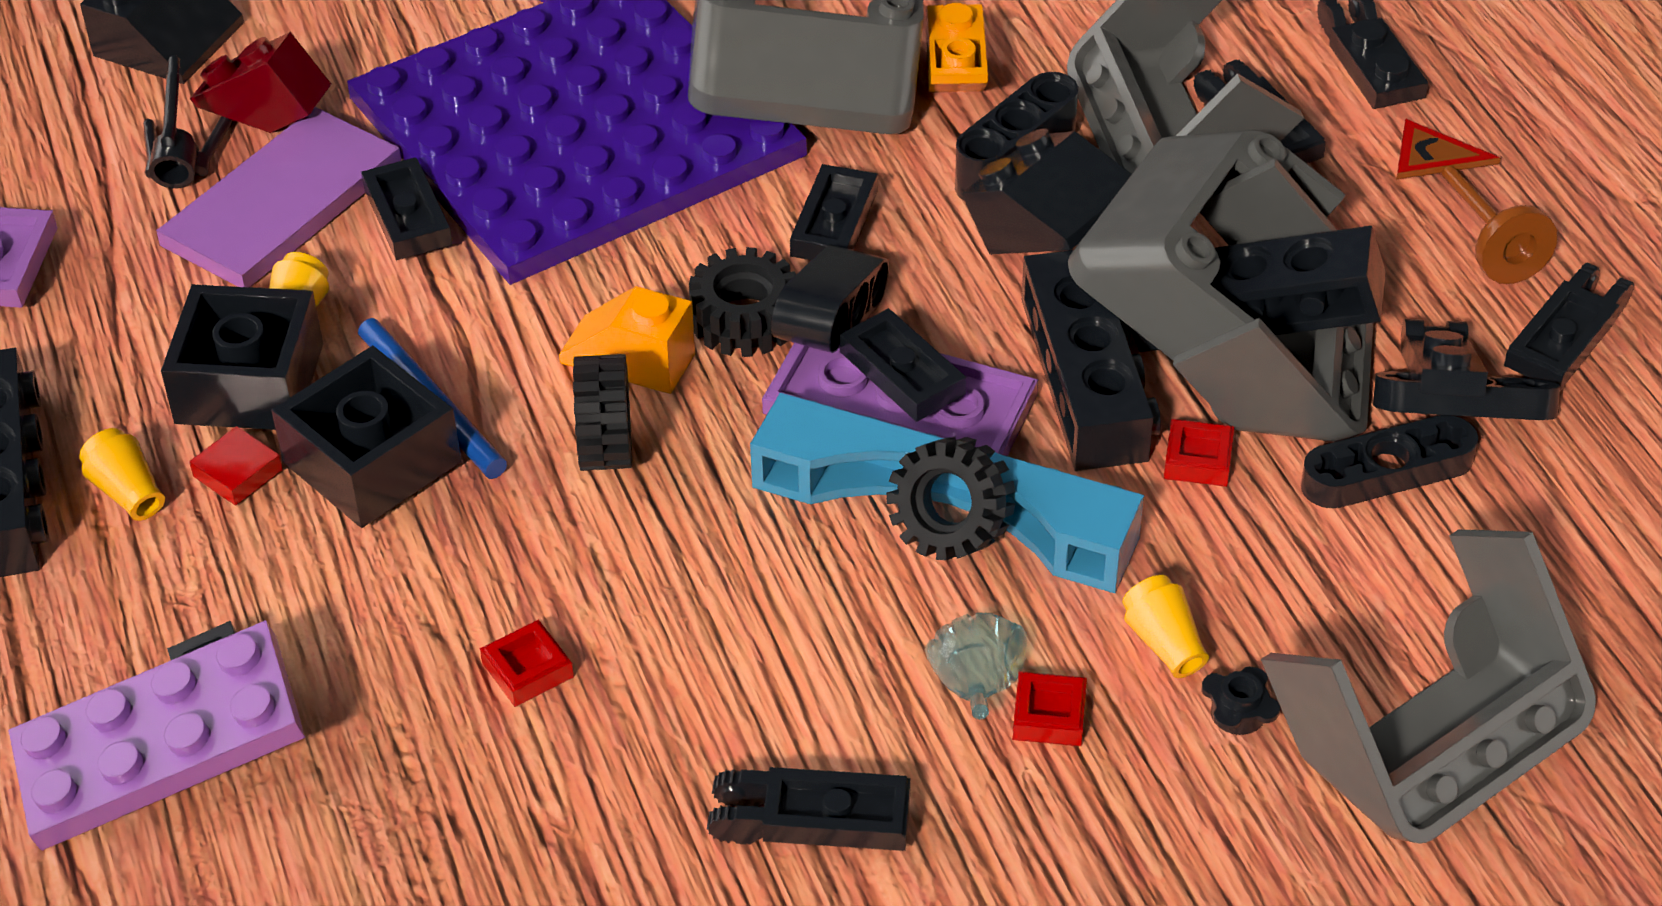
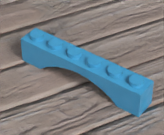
[750,393,1144,593]

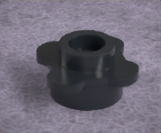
[1201,667,1280,735]

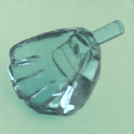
[925,613,1027,720]

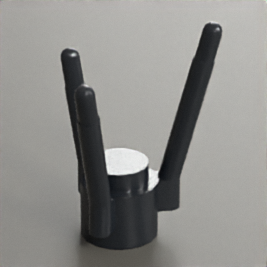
[143,55,234,189]

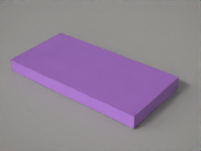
[156,107,401,287]
[762,343,1038,456]

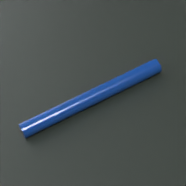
[358,318,507,479]

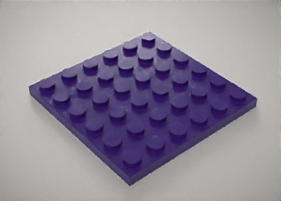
[347,0,807,285]

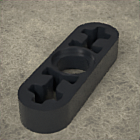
[1373,371,1560,420]
[1301,415,1478,508]

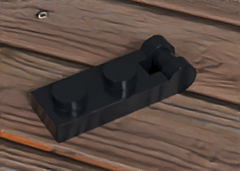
[1401,319,1488,397]

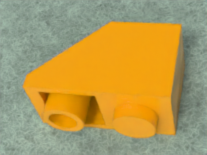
[926,3,988,92]

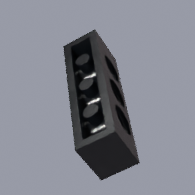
[1130,225,1386,352]
[1021,250,1161,471]
[0,347,49,577]

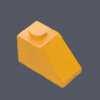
[559,286,695,394]

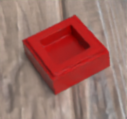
[1164,419,1234,487]
[189,426,283,506]
[480,619,574,707]
[1012,671,1087,746]

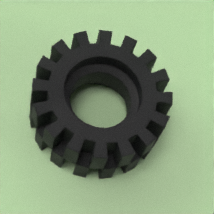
[689,247,796,357]
[573,354,632,471]
[887,436,1016,560]

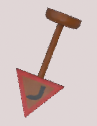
[1396,118,1558,284]

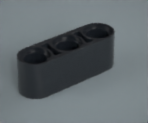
[955,72,1078,201]
[771,244,889,353]

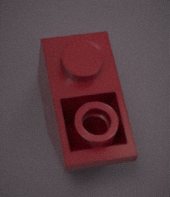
[190,32,332,133]

